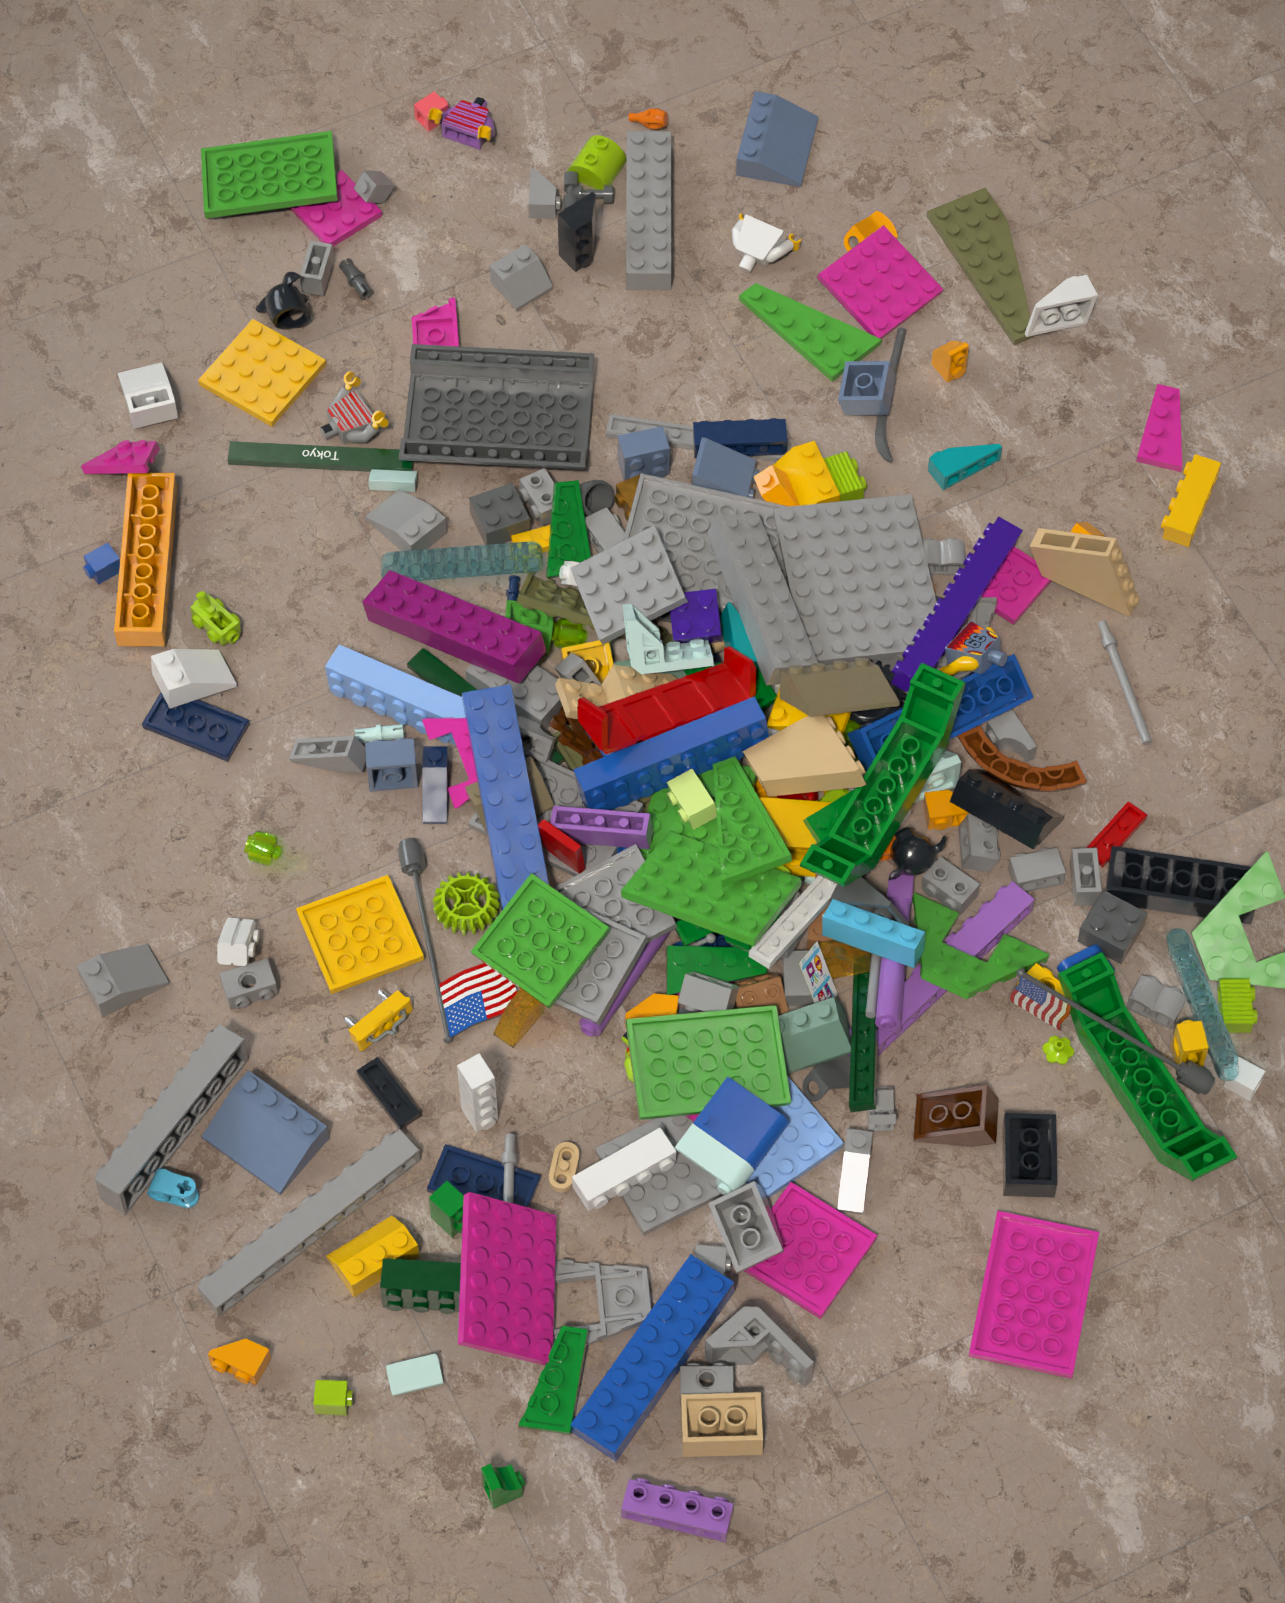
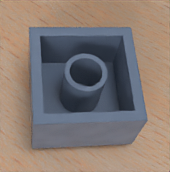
[838,361,896,415]
[618,426,670,481]
[365,738,418,792]

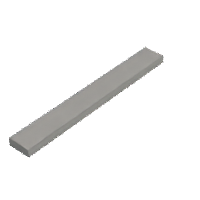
[606,414,791,462]

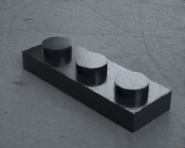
[356,1057,421,1130]

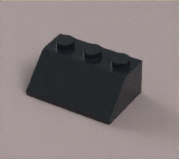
[557,191,596,272]

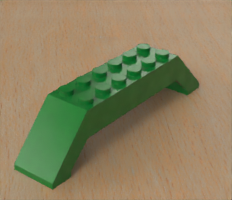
[800,663,965,887]
[1058,952,1237,1182]

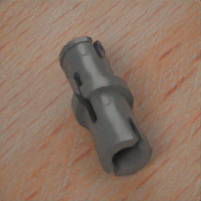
[339,258,373,300]

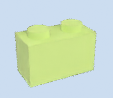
[666,769,717,830]

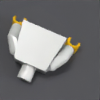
[732,213,802,273]

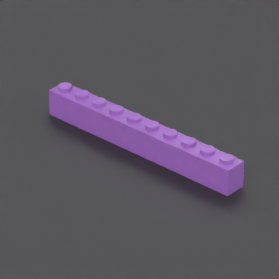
[848,881,1035,1057]

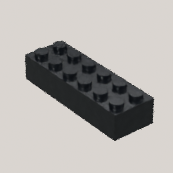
[1105,846,1255,925]

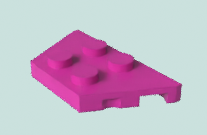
[411,297,459,346]
[81,440,160,474]

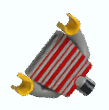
[320,371,389,444]

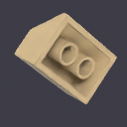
[681,1392,763,1457]

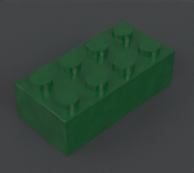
[380,1258,461,1314]

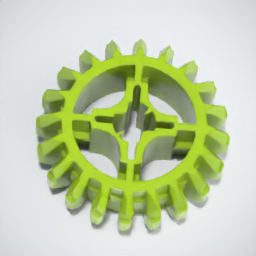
[433,870,500,936]

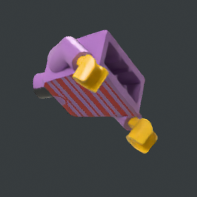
[427,97,495,150]

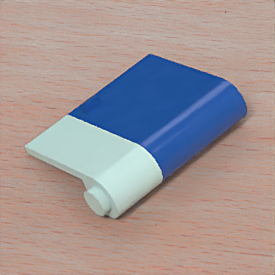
[674,1076,789,1195]

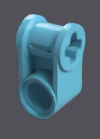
[147,1169,199,1208]

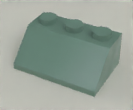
[778,997,851,1075]

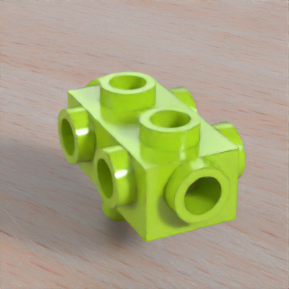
[190,591,241,646]

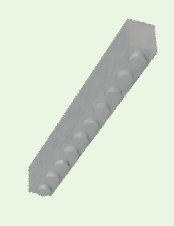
[197,1129,420,1318]

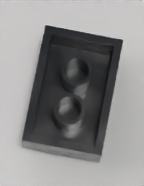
[1002,1113,1057,1198]

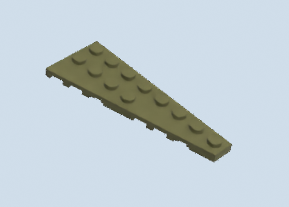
[516,570,674,646]

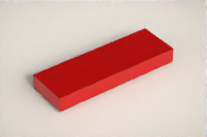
[1086,801,1148,868]

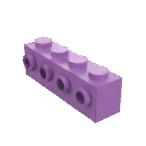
[550,806,654,849]
[621,1478,734,1543]

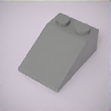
[365,490,447,561]
[77,944,169,1018]
[708,1181,784,1273]

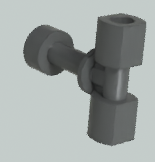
[563,171,613,210]

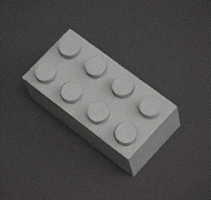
[465,664,562,732]

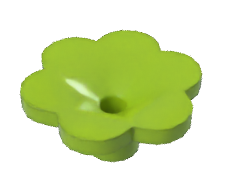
[1042,1036,1074,1065]

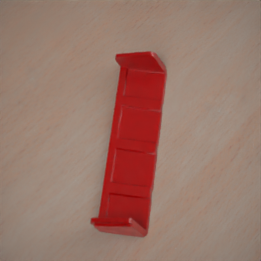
[577,646,756,754]

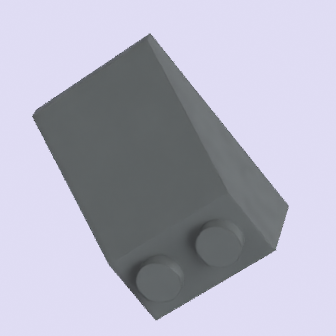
[829,877,911,927]

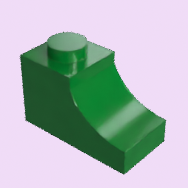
[481,1463,525,1509]

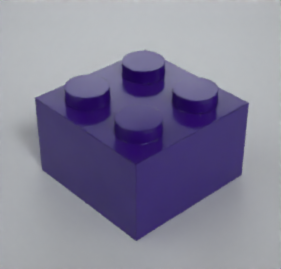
[670,588,722,644]

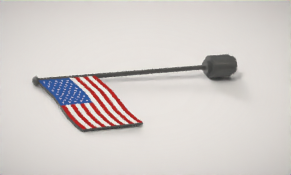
[397,838,519,1044]
[1010,968,1215,1095]

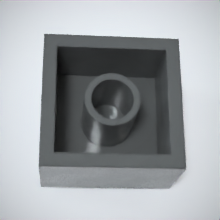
[469,483,530,549]
[1077,891,1148,964]

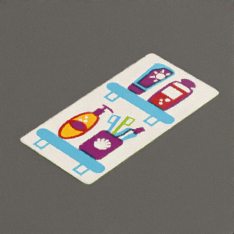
[799,942,838,1004]

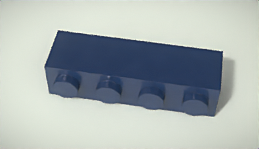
[693,418,787,458]

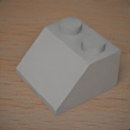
[489,244,553,311]

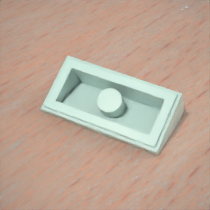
[368,469,418,492]
[386,1354,444,1396]

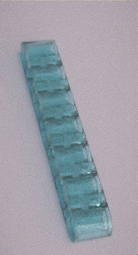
[381,541,543,581]
[1166,929,1239,1081]

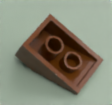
[913,1085,999,1147]

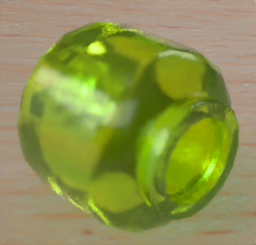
[551,618,586,649]
[244,831,282,866]

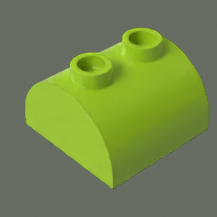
[567,135,626,190]

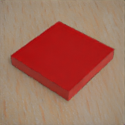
[538,819,586,874]

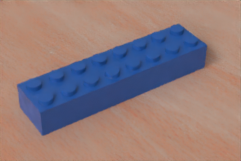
[847,654,1034,774]
[573,696,769,810]
[570,1254,735,1462]

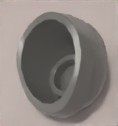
[579,480,614,517]

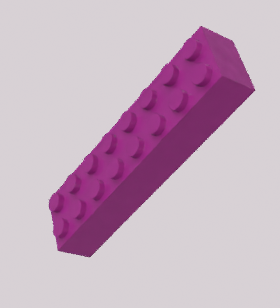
[362,570,546,684]

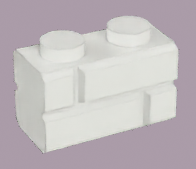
[217,918,260,966]

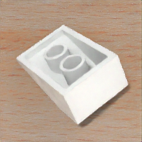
[1025,275,1098,337]
[151,649,237,708]

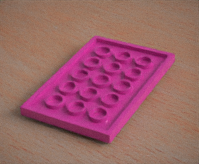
[458,1192,557,1366]
[968,1211,1099,1379]

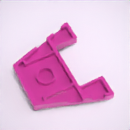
[422,717,477,809]

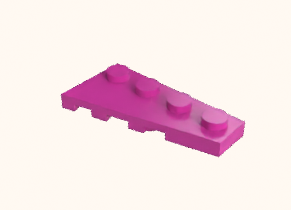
[1136,384,1182,472]

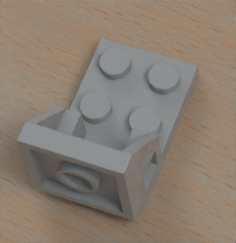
[705,1306,814,1388]

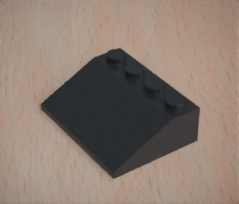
[949,769,1065,850]

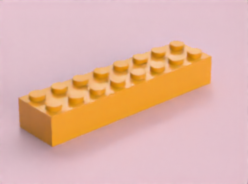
[114,473,178,647]

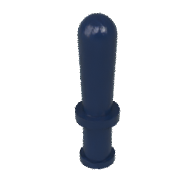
[504,575,520,617]

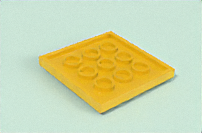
[198,319,326,427]
[296,875,424,994]

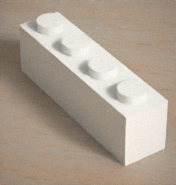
[457,1053,498,1133]
[572,1128,676,1211]

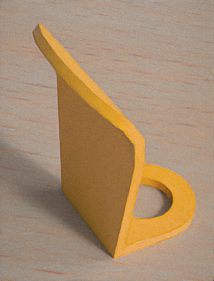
[844,211,898,251]

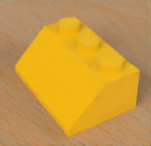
[773,440,840,505]
[326,1215,420,1297]

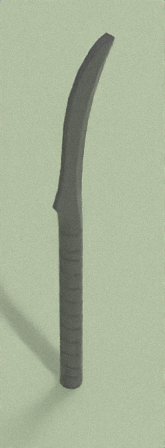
[875,327,906,463]

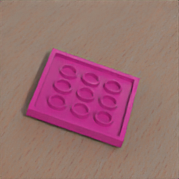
[817,225,944,339]
[744,1182,877,1319]

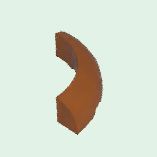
[958,726,1087,792]

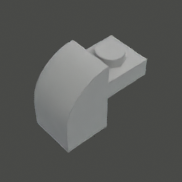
[867,1086,896,1131]

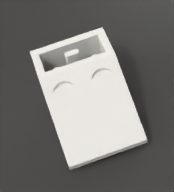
[118,362,178,429]

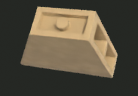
[1030,528,1139,616]
[743,715,866,797]

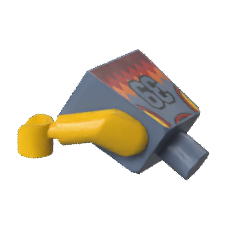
[939,621,1007,676]

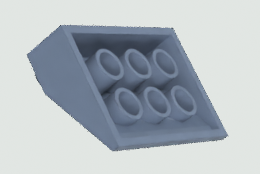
[736,91,819,187]
[202,1070,329,1195]

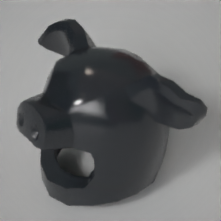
[255,272,310,329]
[889,826,947,881]

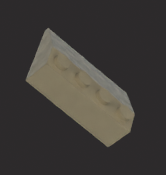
[780,657,899,717]

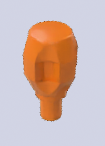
[628,108,668,129]

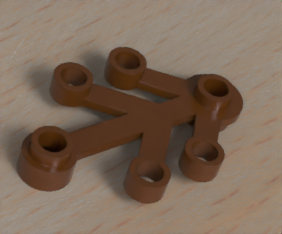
[550,706,603,765]

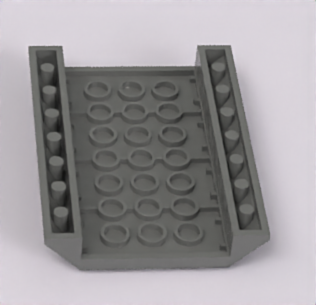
[399,344,594,470]

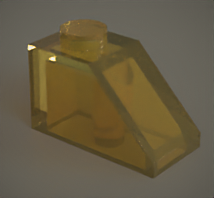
[818,940,871,979]
[493,989,544,1048]

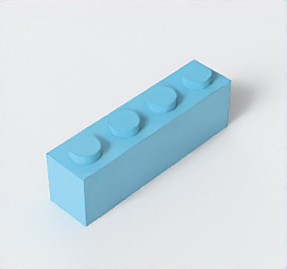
[822,899,925,968]

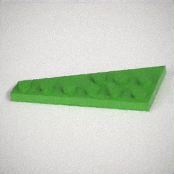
[739,283,882,382]
[713,756,792,887]

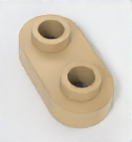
[549,1142,580,1193]

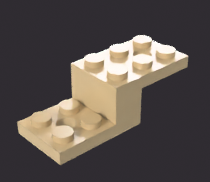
[555,664,677,719]

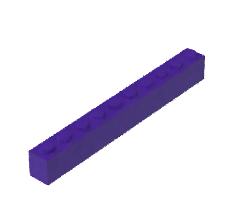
[891,516,1023,693]

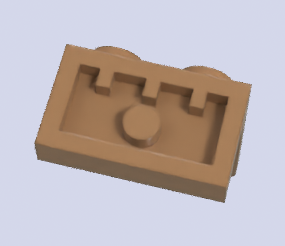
[733,973,788,1016]

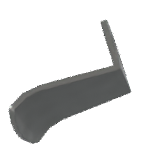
[802,1055,850,1102]

